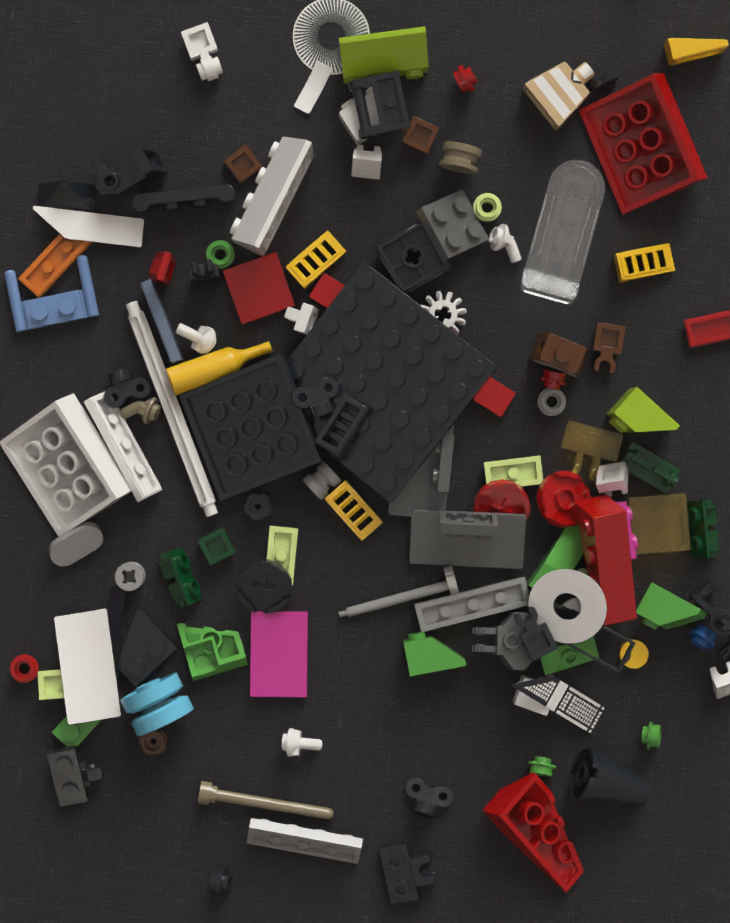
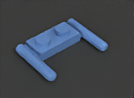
[4,255,99,332]

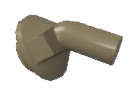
[120,397,161,424]

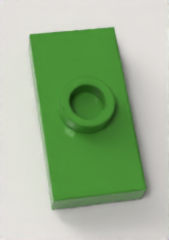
[540,636,599,675]

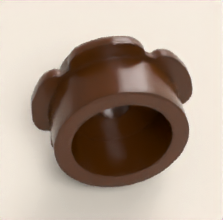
[139,729,168,755]

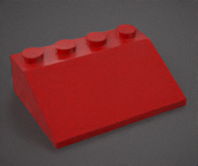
[579,73,708,215]

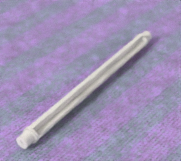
[126,301,218,517]

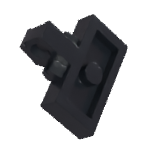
[47,745,104,807]

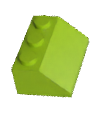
[339,26,429,84]

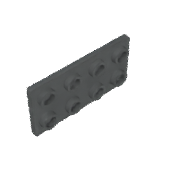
[388,425,455,517]
[410,509,526,569]

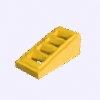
[664,38,729,66]
[285,230,347,289]
[613,243,675,283]
[324,480,383,541]

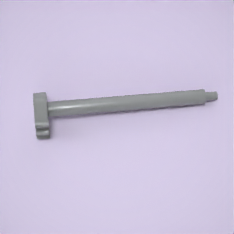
[339,566,459,617]

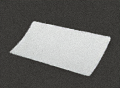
[54,609,121,724]

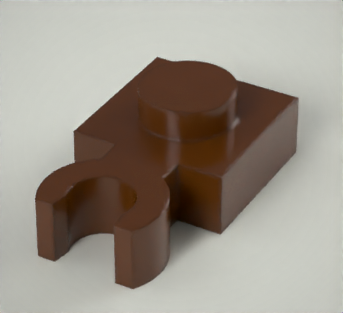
[592,322,626,374]

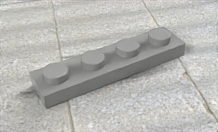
[414,576,529,632]
[247,818,363,864]

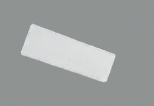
[294,61,332,114]

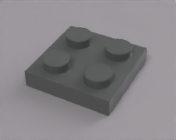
[416,189,489,262]

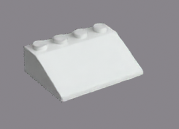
[230,137,314,257]
[0,393,131,537]

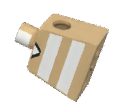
[523,62,595,131]

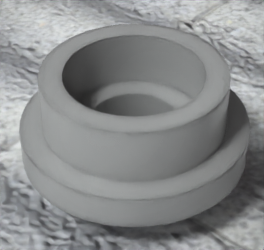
[537,388,566,416]

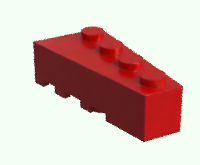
[574,494,637,626]

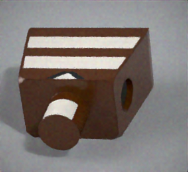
[528,333,589,379]

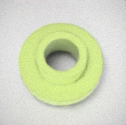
[473,193,502,222]

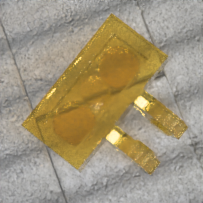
[561,420,623,480]

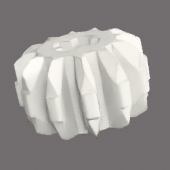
[421,291,467,334]

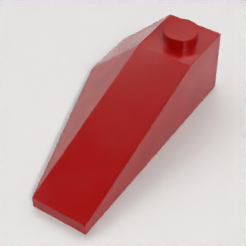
[482,773,584,893]

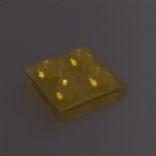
[628,493,690,554]

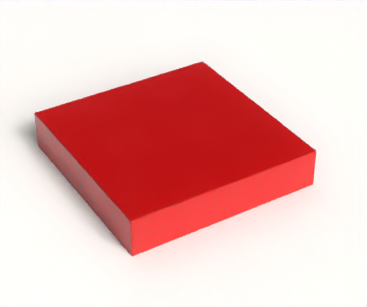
[223,252,295,325]

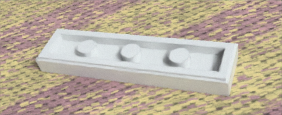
[84,392,162,502]

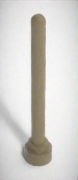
[198,781,334,819]

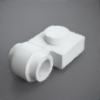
[181,22,223,81]

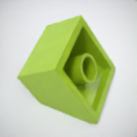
[607,387,680,433]

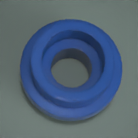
[689,624,717,650]

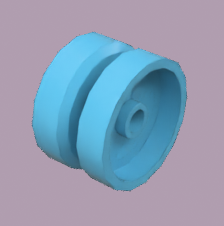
[120,672,194,737]

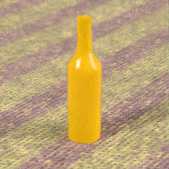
[165,341,272,396]

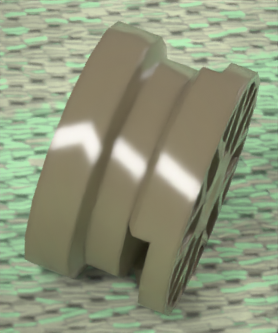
[439,141,482,174]

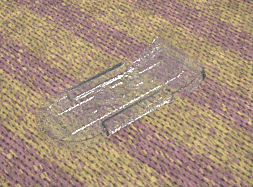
[520,160,605,304]

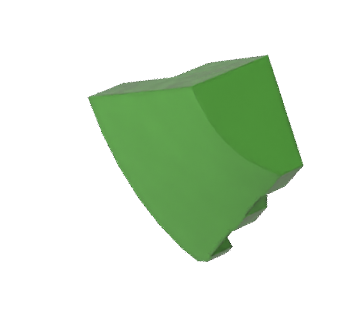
[177,623,248,681]

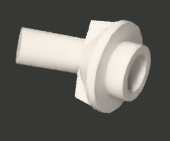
[489,224,522,263]
[176,323,216,354]
[282,728,322,757]

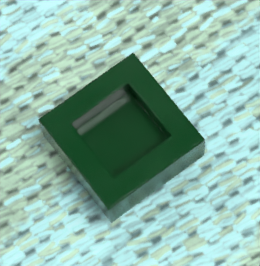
[197,527,236,566]

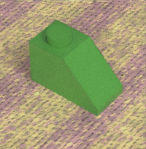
[636,583,708,630]
[403,632,466,676]

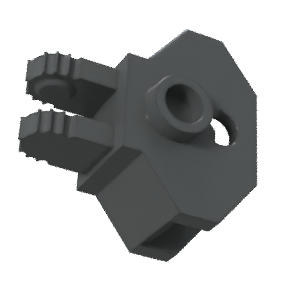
[472,612,532,670]

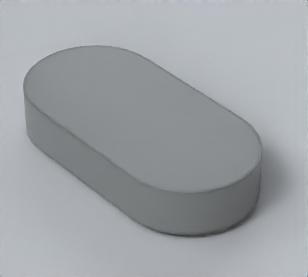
[49,522,103,566]

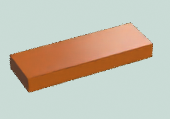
[18,234,93,298]

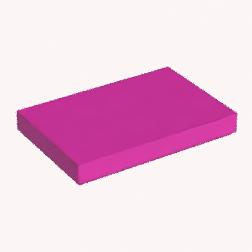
[250,611,308,697]

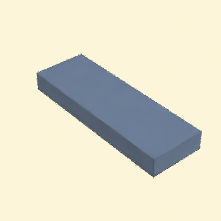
[141,279,184,364]

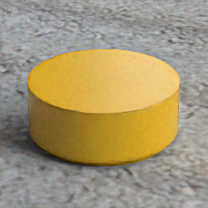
[619,639,649,669]

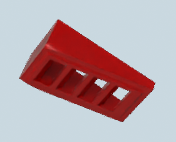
[148,251,177,286]

